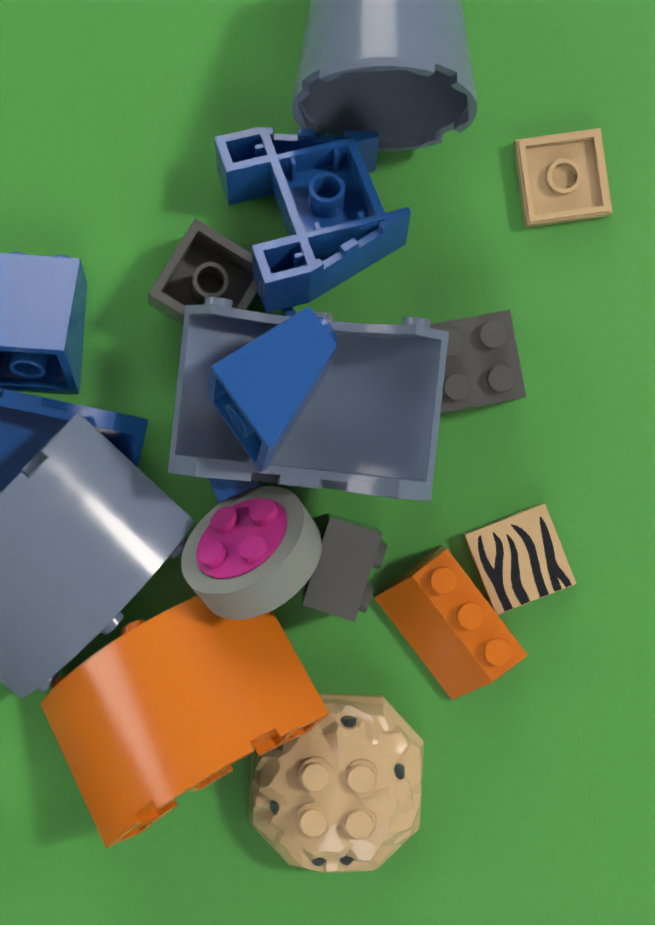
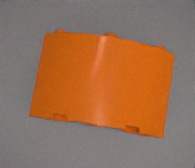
[40,596,330,849]

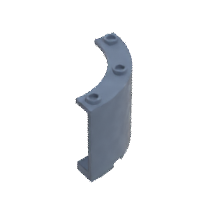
[168,297,449,501]
[0,412,196,699]

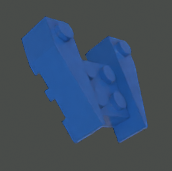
[214,127,411,313]

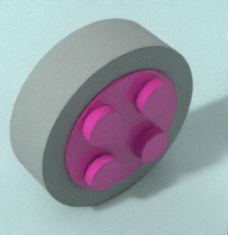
[181,486,322,620]

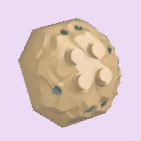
[248,693,424,873]

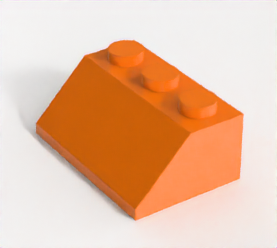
[374,545,528,700]

